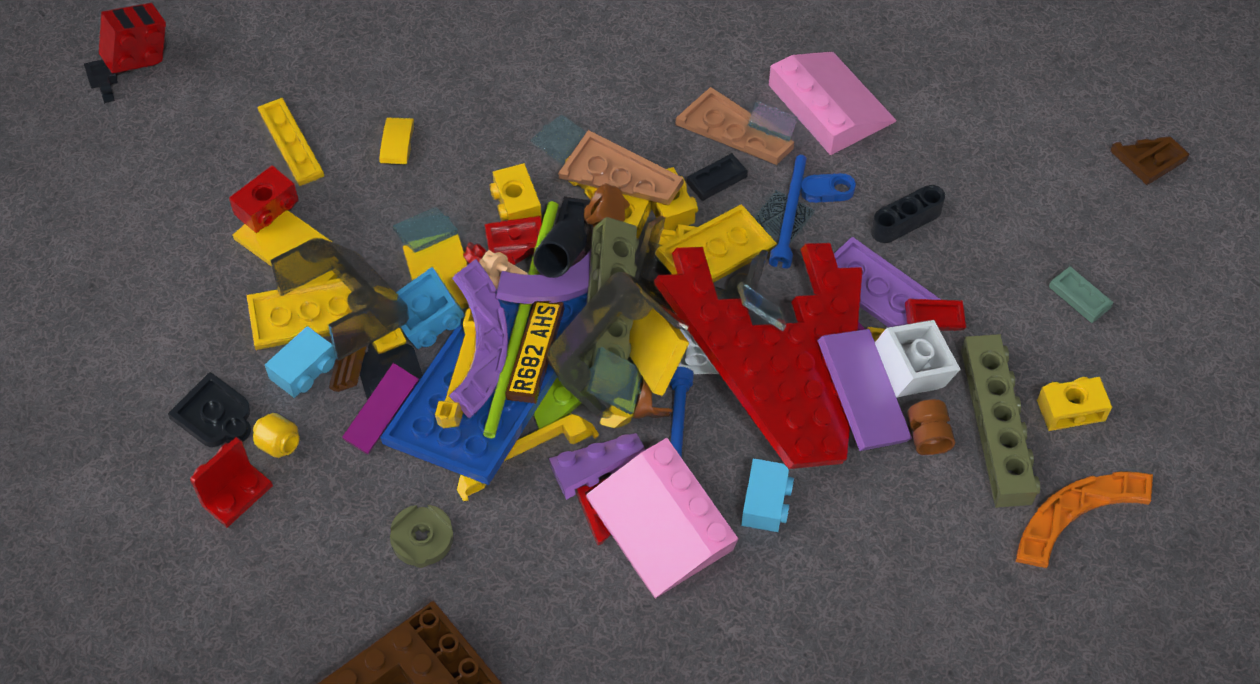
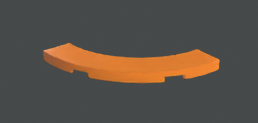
[1015,472,1153,568]

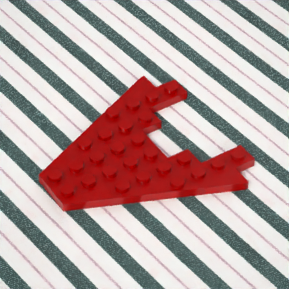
[654,243,862,469]

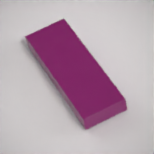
[342,363,419,455]

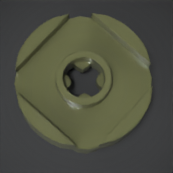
[390,505,454,568]

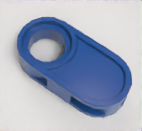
[800,173,856,203]

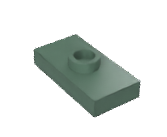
[1049,266,1114,323]

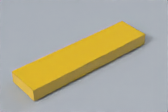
[257,98,325,186]

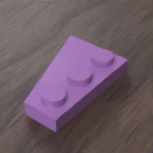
[549,433,645,500]

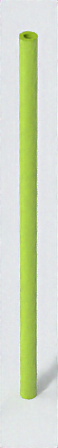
[483,201,559,439]

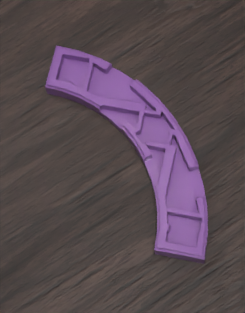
[495,250,591,304]
[449,259,508,419]

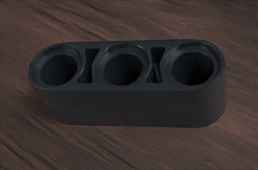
[871,185,945,243]

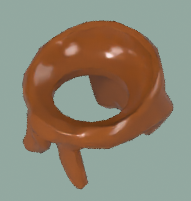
[584,183,630,227]
[633,378,673,419]

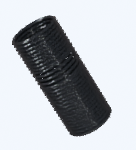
[533,220,587,278]

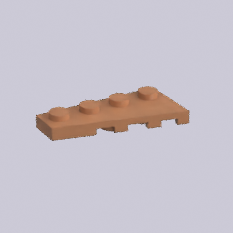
[676,87,795,165]
[558,130,684,205]

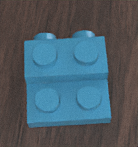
[385,267,465,349]

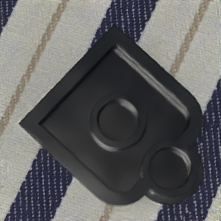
[360,342,423,400]
[168,372,251,447]

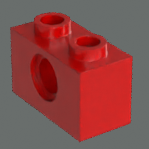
[229,165,299,233]

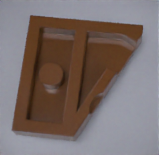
[1111,136,1190,185]

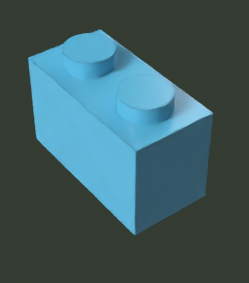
[265,326,336,398]
[741,458,794,532]

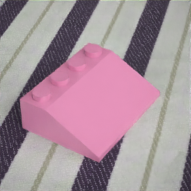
[769,52,896,155]
[586,438,738,599]

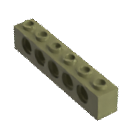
[580,217,639,396]
[961,334,1040,508]

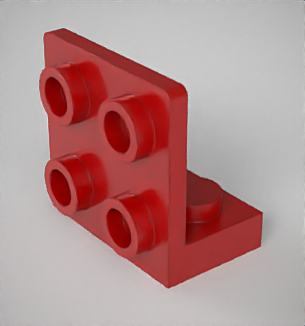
[190,437,273,528]

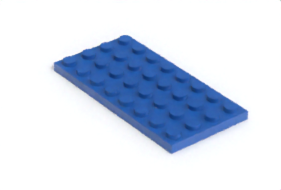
[380,289,588,485]

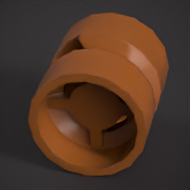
[907,399,956,455]

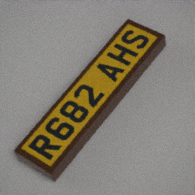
[505,301,565,404]

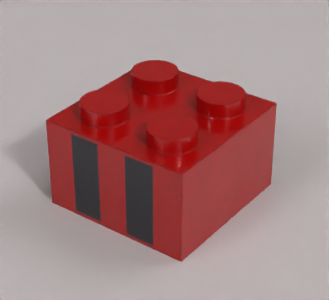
[99,3,166,74]

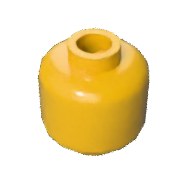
[253,413,300,458]

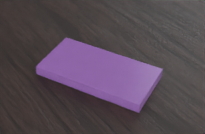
[834,237,941,328]
[817,329,912,451]

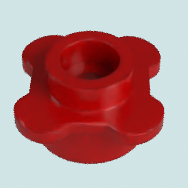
[463,242,487,264]

